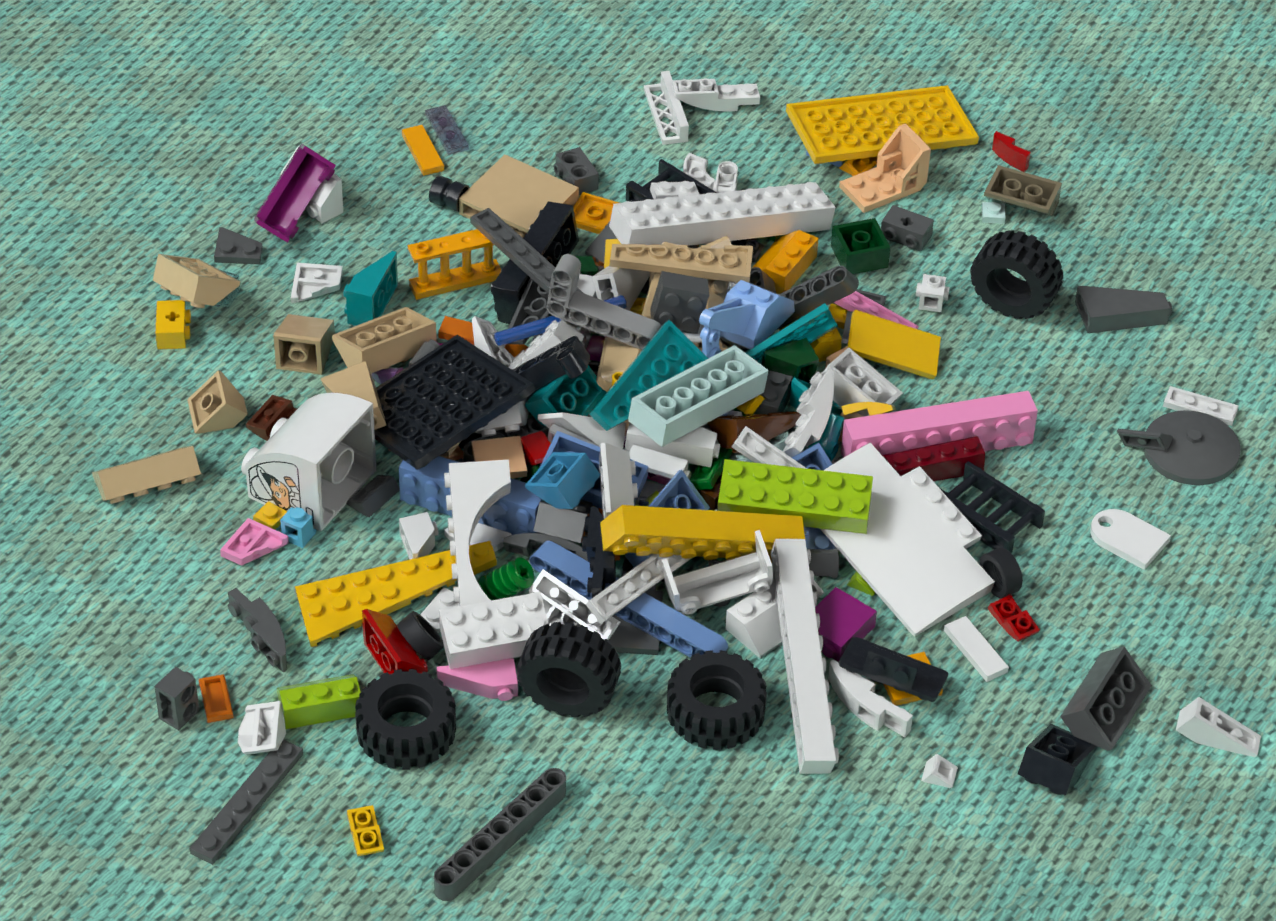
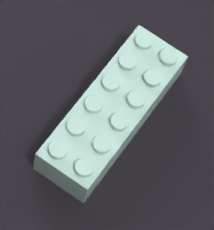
[628,345,769,447]

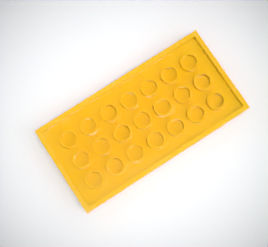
[786,85,979,164]

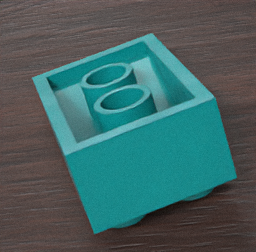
[343,251,398,326]

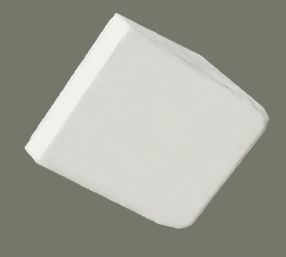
[921,754,958,788]

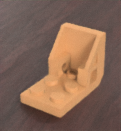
[839,124,931,213]

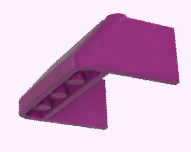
[254,143,336,243]

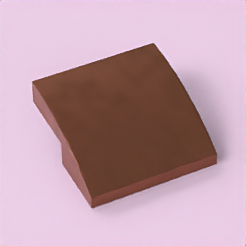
[246,395,297,441]

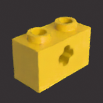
[155,300,191,349]

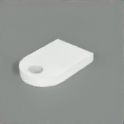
[1090,509,1171,570]

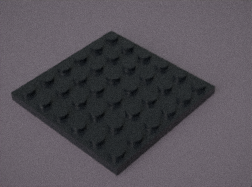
[374,335,536,470]

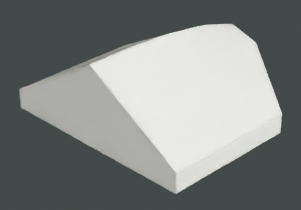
[238,701,286,755]

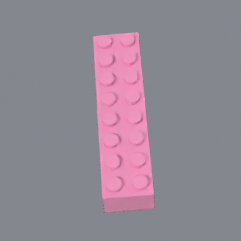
[841,391,1038,458]

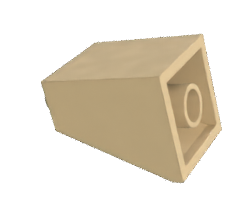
[273,314,335,375]

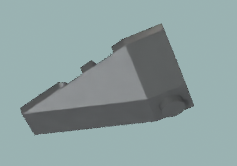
[508,278,550,344]

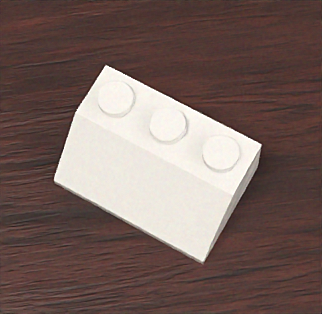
[281,146,343,224]
[824,348,903,416]
[599,443,638,519]
[726,579,783,659]

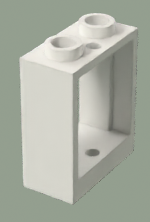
[629,444,691,499]

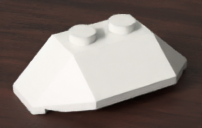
[529,570,620,640]

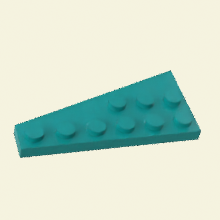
[589,320,709,431]

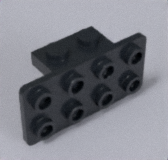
[839,637,949,702]

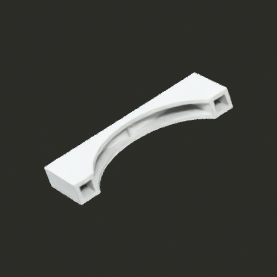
[444,459,511,606]

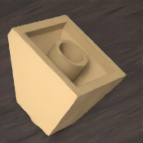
[187,370,248,434]

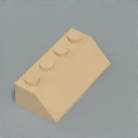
[153,254,240,308]
[332,307,437,374]
[92,446,201,504]

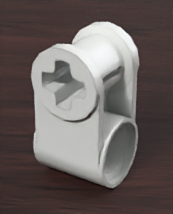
[713,161,738,193]

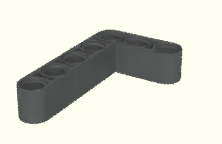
[749,265,859,331]

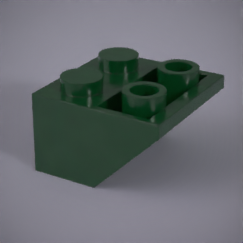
[761,338,819,383]

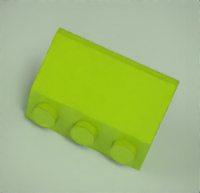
[276,674,361,730]

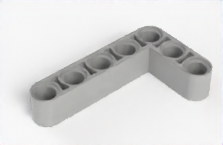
[547,254,662,350]

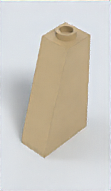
[321,361,386,430]

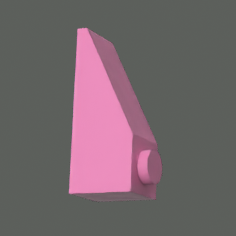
[437,658,518,701]

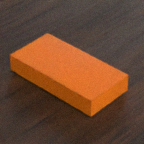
[199,674,233,723]

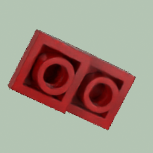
[992,131,1031,172]
[988,594,1040,642]

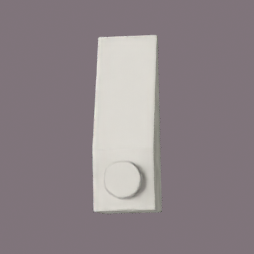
[1176,697,1261,757]

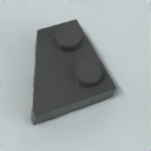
[214,227,263,264]

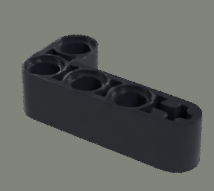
[512,336,590,390]

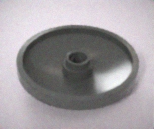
[1143,410,1241,485]

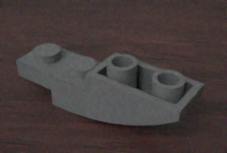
[228,588,287,672]

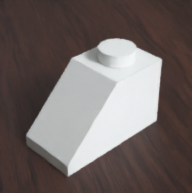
[399,512,438,560]

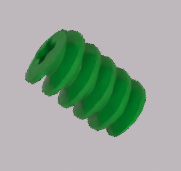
[478,557,534,601]

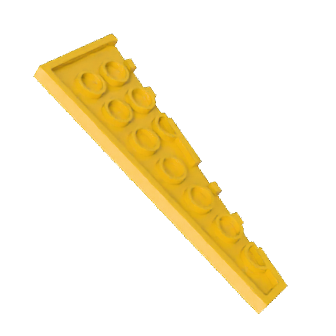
[295,541,497,647]

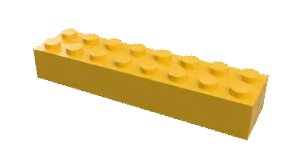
[600,505,805,563]

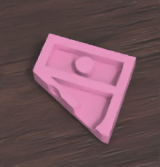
[220,518,289,566]

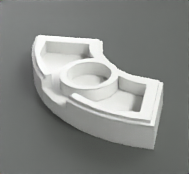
[683,153,715,190]

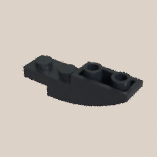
[582,507,616,598]

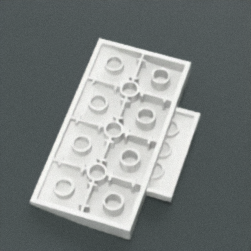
[821,443,995,637]

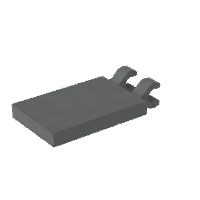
[608,571,663,655]

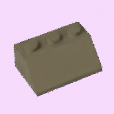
[984,165,1062,216]

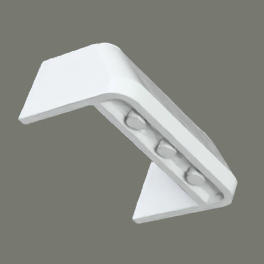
[662,530,773,615]

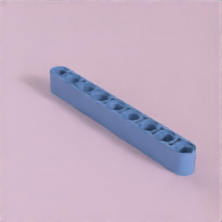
[529,541,728,657]

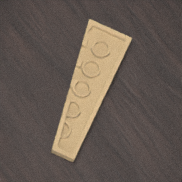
[609,244,753,283]

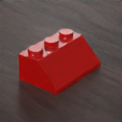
[362,609,428,674]

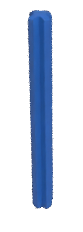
[494,295,627,346]

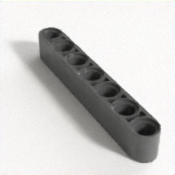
[434,768,566,901]

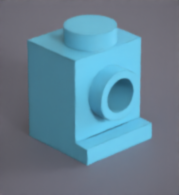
[280,507,316,548]

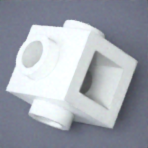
[916,274,950,312]

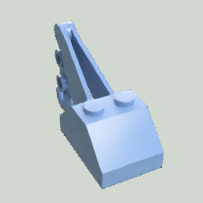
[699,280,795,358]

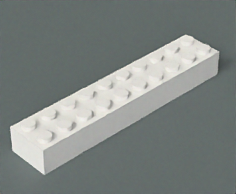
[609,182,836,246]

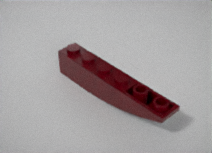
[882,436,985,481]

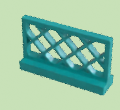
[746,303,838,364]

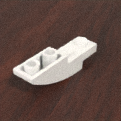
[672,78,760,112]
[783,368,834,457]
[828,660,913,737]

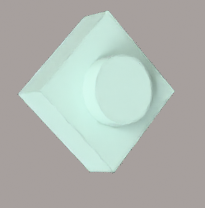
[982,202,1005,224]

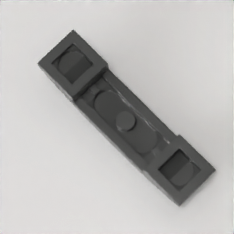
[503,533,588,561]

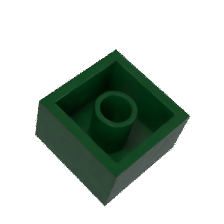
[831,218,891,274]

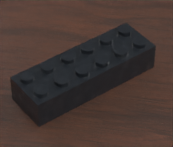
[491,201,579,324]

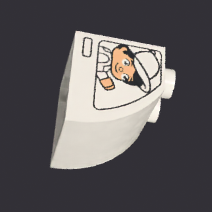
[241,393,376,531]

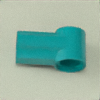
[808,412,846,462]

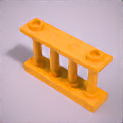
[407,229,501,300]

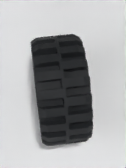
[970,230,1063,319]
[517,622,621,718]
[667,650,767,750]
[355,669,456,770]

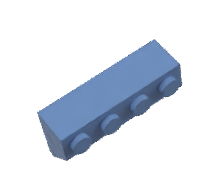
[625,470,710,568]

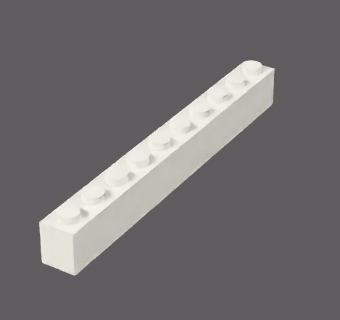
[771,539,839,774]

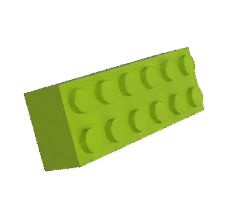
[718,459,873,534]

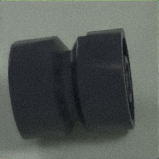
[429,175,470,212]

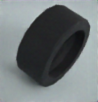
[979,548,1023,598]
[397,611,444,660]

